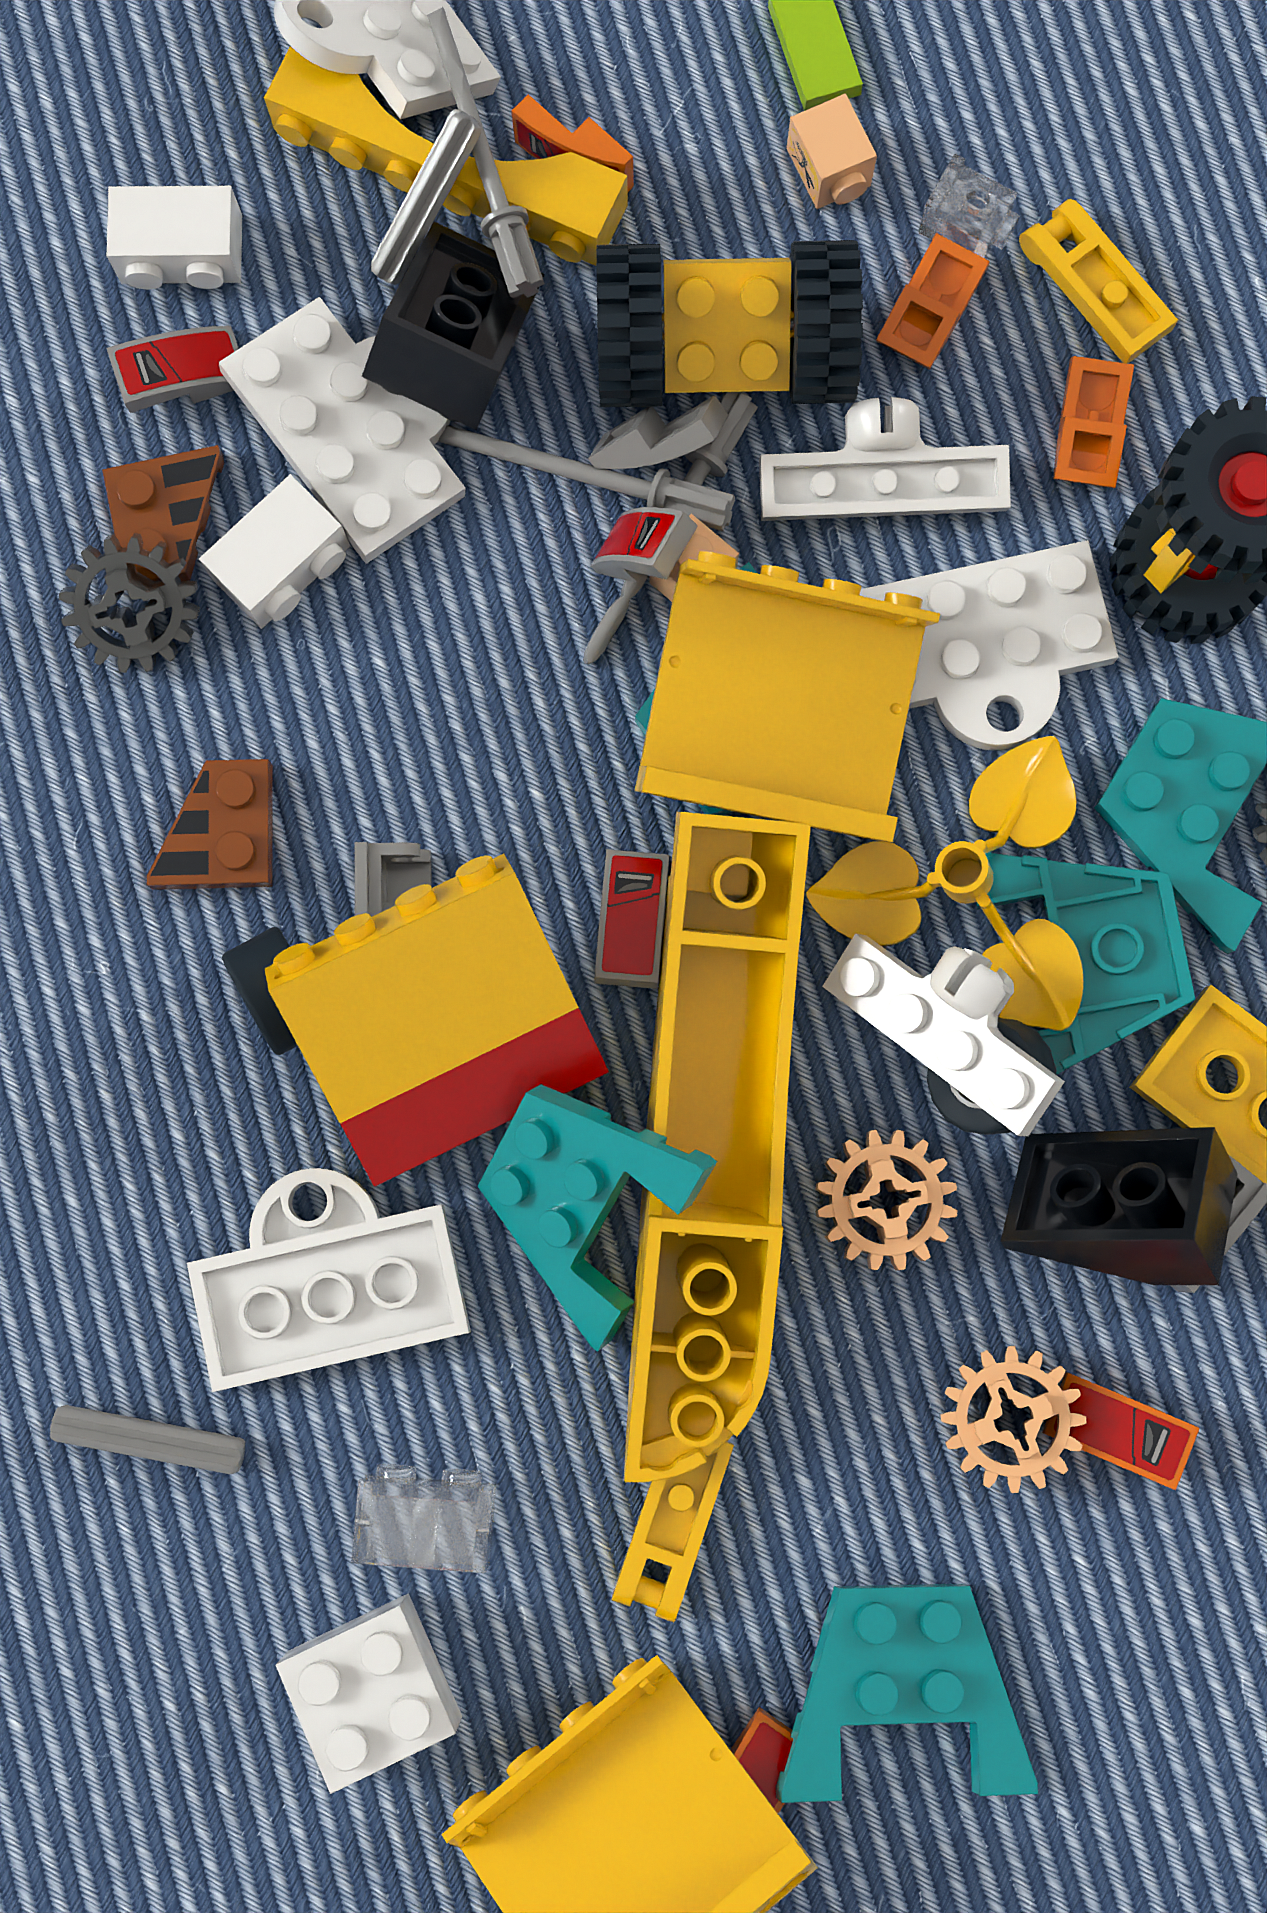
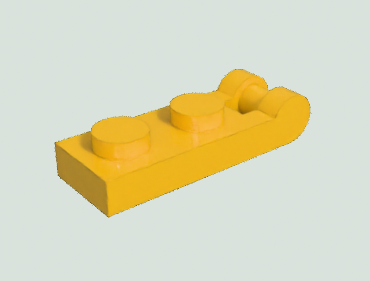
[1019,199,1178,364]
[611,1441,734,1623]

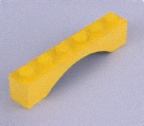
[264,46,628,266]

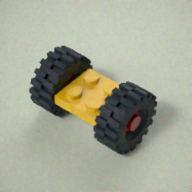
[596,240,863,407]
[1110,396,1267,644]

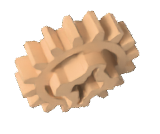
[815,1130,958,1270]
[940,1346,1086,1493]

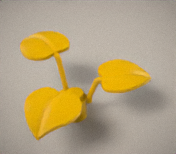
[806,736,1084,1031]

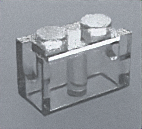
[351,1464,496,1573]

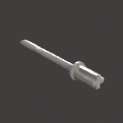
[427,7,545,298]
[583,392,758,664]
[438,425,735,531]

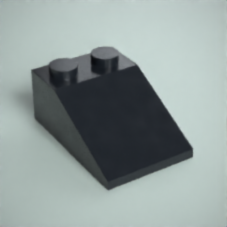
[361,222,545,430]
[1000,1127,1238,1285]

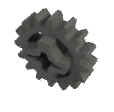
[59,533,200,673]

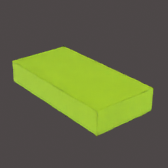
[768,0,863,111]

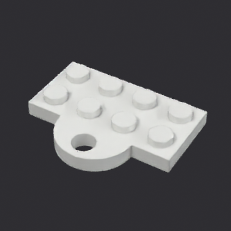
[274,0,501,119]
[219,297,466,564]
[860,540,1119,751]
[187,1168,471,1392]

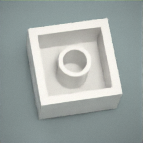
[276,1593,462,1794]

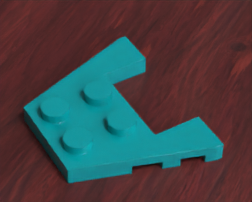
[1094,698,1267,954]
[976,852,1195,1075]
[478,1084,717,1352]
[776,1584,1038,1803]

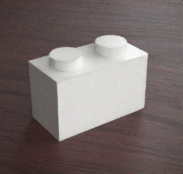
[106,186,242,290]
[199,474,350,629]

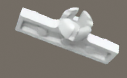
[759,397,1011,521]
[822,933,1065,1136]

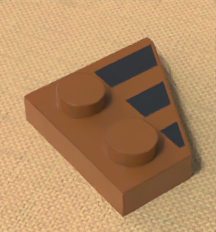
[102,445,225,582]
[147,759,273,890]

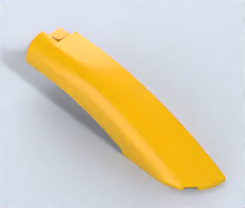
[624,812,811,1482]

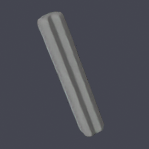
[371,109,481,285]
[50,1405,245,1474]

